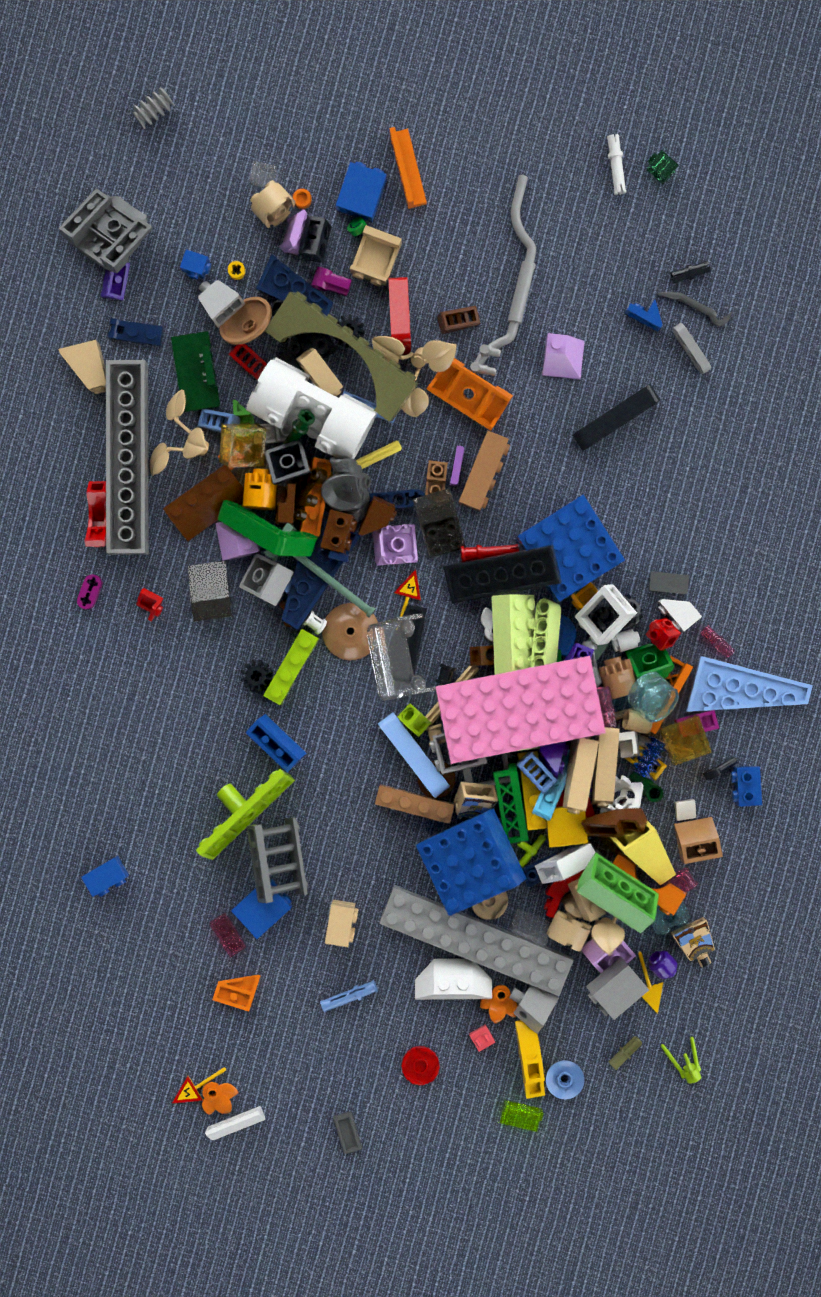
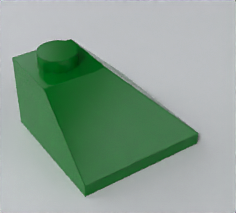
[625,643,675,693]

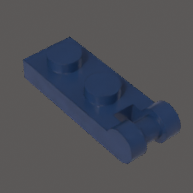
[107,318,164,347]

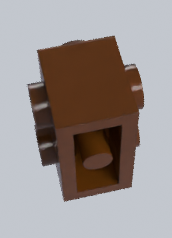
[320,510,357,554]

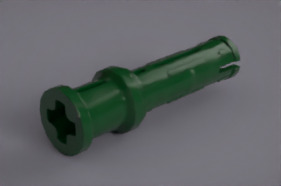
[282,409,315,445]

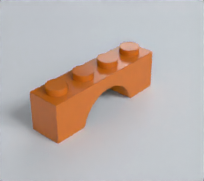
[613,852,687,915]

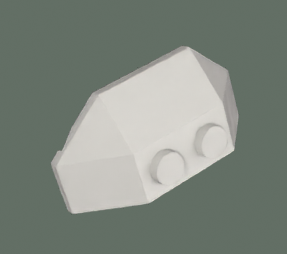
[415,959,492,1000]

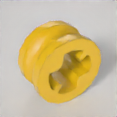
[228,261,246,280]

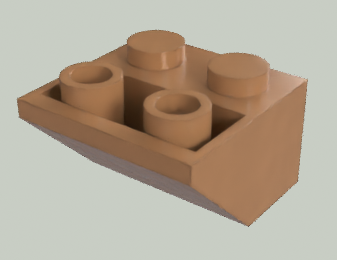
[674,817,723,864]

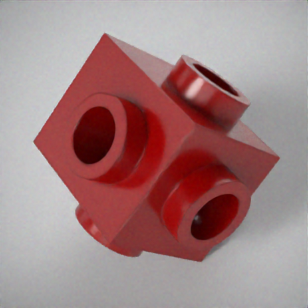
[646,618,681,651]

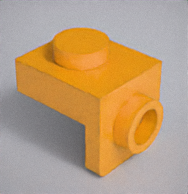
[570,582,598,610]

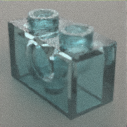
[650,901,691,935]

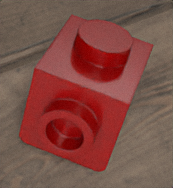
[136,588,164,622]

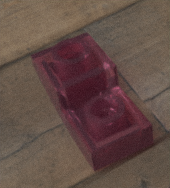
[209,912,247,958]

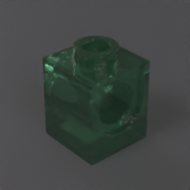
[646,150,679,185]

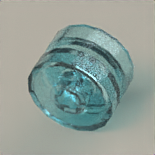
[628,672,679,722]

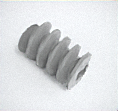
[133,87,175,129]

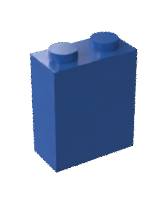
[336,162,387,223]
[231,879,293,939]

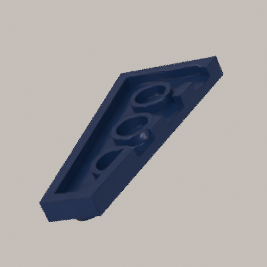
[256,254,334,316]

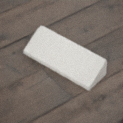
[205,1106,265,1140]

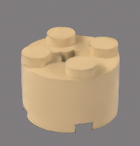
[250,180,295,228]
[546,910,592,952]

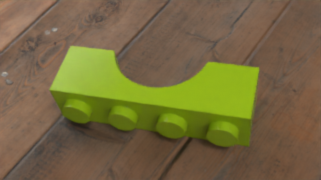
[263,629,319,705]

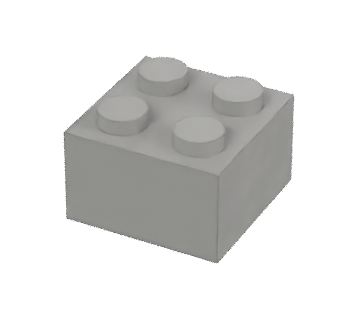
[239,553,294,606]

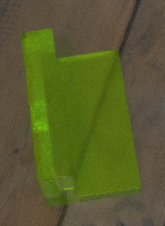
[500,1100,543,1132]

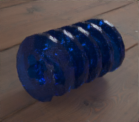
[630,736,668,780]

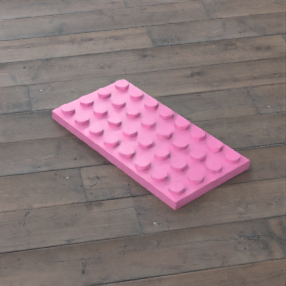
[436,656,606,764]

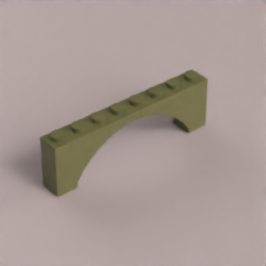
[265,291,419,422]

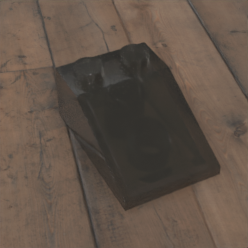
[188,560,234,622]

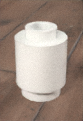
[611,629,641,652]

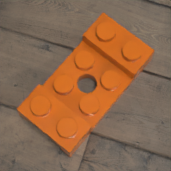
[427,358,513,431]

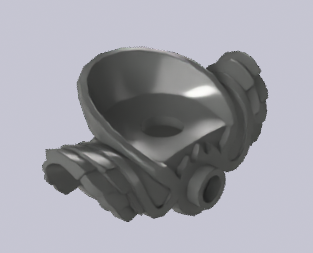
[321,457,371,522]

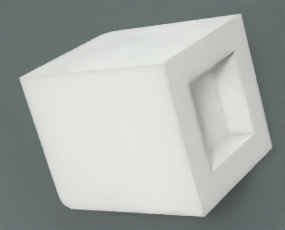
[619,731,640,758]

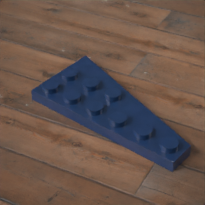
[282,511,361,631]

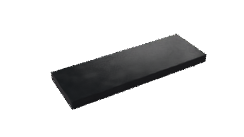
[443,544,562,604]

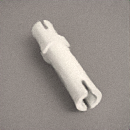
[607,134,626,195]

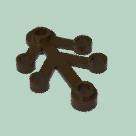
[279,467,327,528]

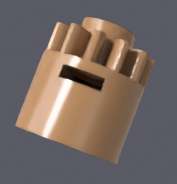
[598,656,640,700]

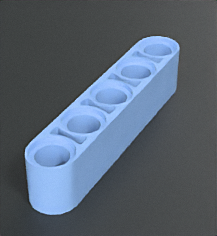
[378,712,450,798]

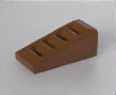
[437,306,481,334]

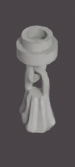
[583,640,602,687]

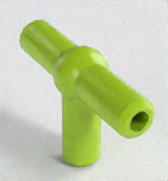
[517,834,546,868]

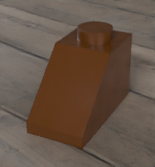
[358,496,397,536]

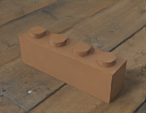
[458,430,510,512]
[375,784,454,824]

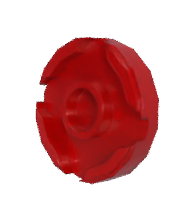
[401,1046,440,1086]

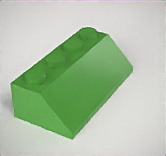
[577,853,659,933]

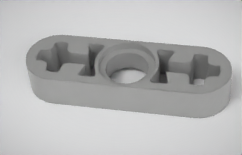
[672,323,711,374]

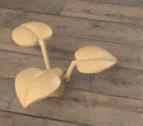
[372,336,456,417]
[150,389,209,476]
[561,893,625,956]

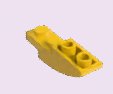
[515,1020,545,1099]

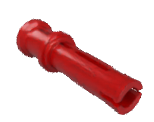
[460,544,519,562]

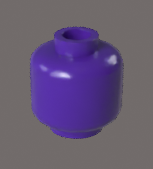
[649,950,678,979]

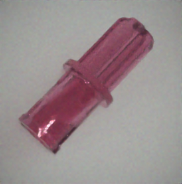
[700,625,735,658]

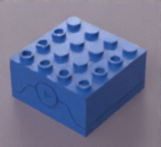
[516,494,625,603]
[416,808,527,916]

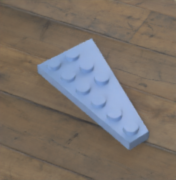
[686,656,813,712]

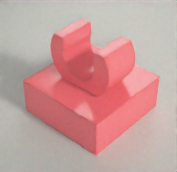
[469,1024,495,1052]

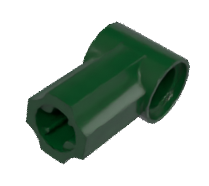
[629,768,664,802]

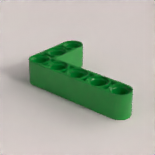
[218,500,317,557]

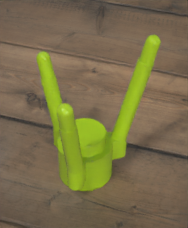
[661,1037,701,1084]

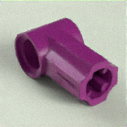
[311,267,352,297]

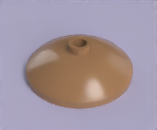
[219,297,272,345]
[322,603,380,660]

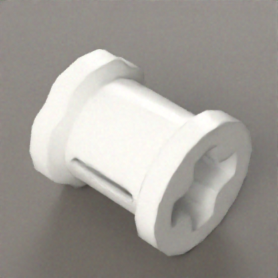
[303,611,327,635]

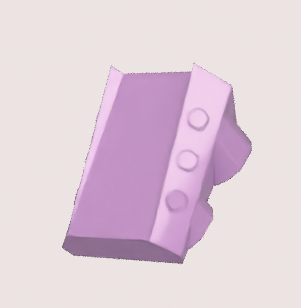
[279,210,307,255]
[372,524,418,566]

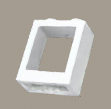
[575,584,637,645]
[535,843,596,884]

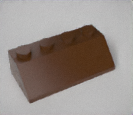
[163,464,244,541]

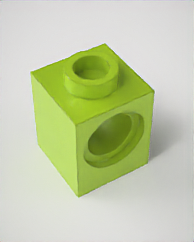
[397,703,432,737]

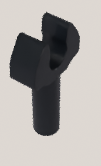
[703,757,738,780]

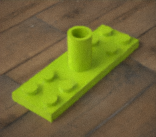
[196,769,295,860]

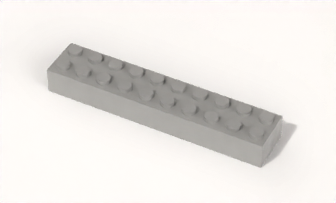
[106,360,149,555]
[379,885,574,996]

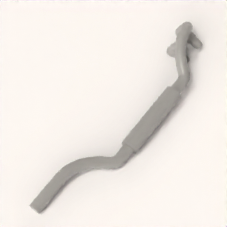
[470,175,536,376]

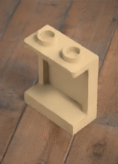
[350,225,402,286]

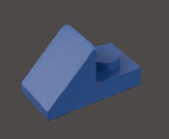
[625,299,662,332]

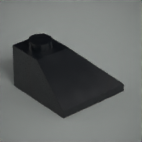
[265,439,311,485]

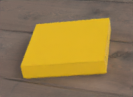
[546,806,588,847]

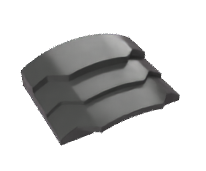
[58,188,153,274]

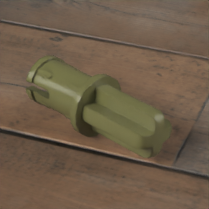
[608,1036,642,1070]

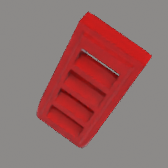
[228,344,267,380]

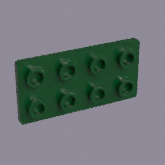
[171,331,220,412]

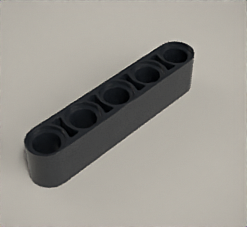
[572,384,661,451]

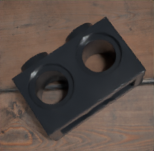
[298,216,332,263]

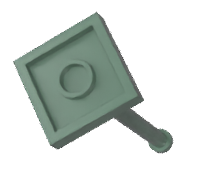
[264,523,376,618]

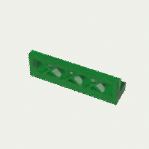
[493,763,529,843]

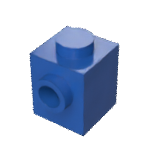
[180,249,211,280]

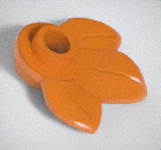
[480,985,517,1023]
[202,1082,238,1115]

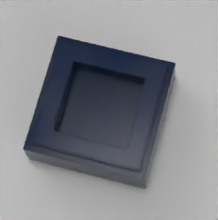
[328,550,349,564]

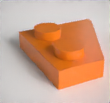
[212,975,261,1012]

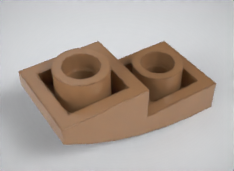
[425,461,448,503]

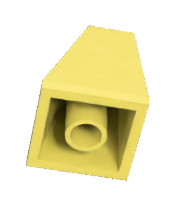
[609,821,676,885]

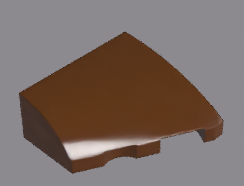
[275,484,296,524]

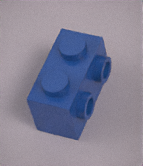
[731,766,762,807]
[81,856,129,897]

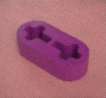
[77,574,103,610]

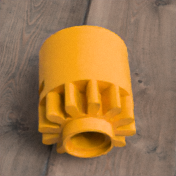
[243,469,277,510]

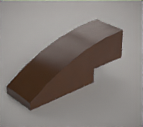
[581,808,648,838]

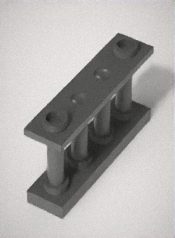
[247,818,308,903]

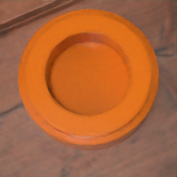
[292,189,312,209]

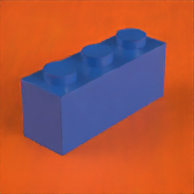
[246,714,307,773]

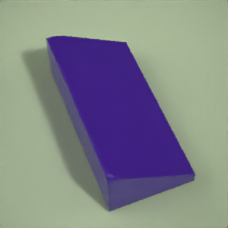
[101,262,130,301]

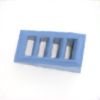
[197,409,241,436]
[516,751,558,794]

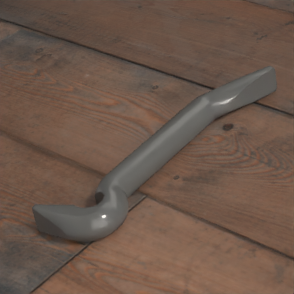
[657,292,732,326]

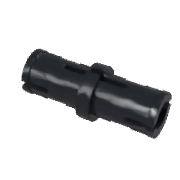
[670,260,711,284]

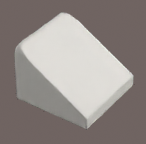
[674,799,696,821]

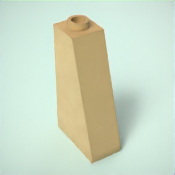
[592,728,619,808]
[563,738,599,814]

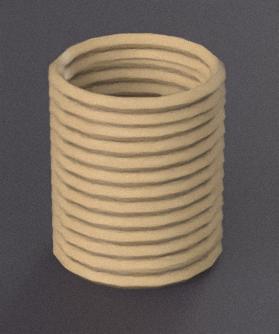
[622,709,653,734]

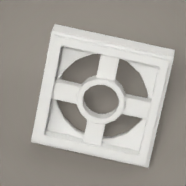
[600,775,643,813]

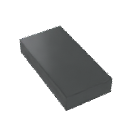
[648,571,689,595]
[333,1111,363,1155]

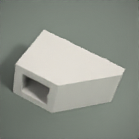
[657,599,702,632]

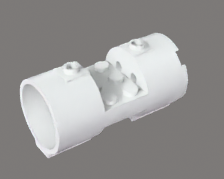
[246,358,377,459]

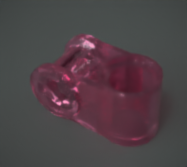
[660,867,699,892]

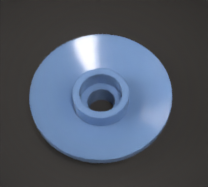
[546,1060,584,1099]

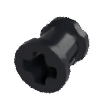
[435,664,457,685]

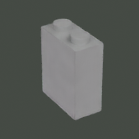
[586,957,649,1020]

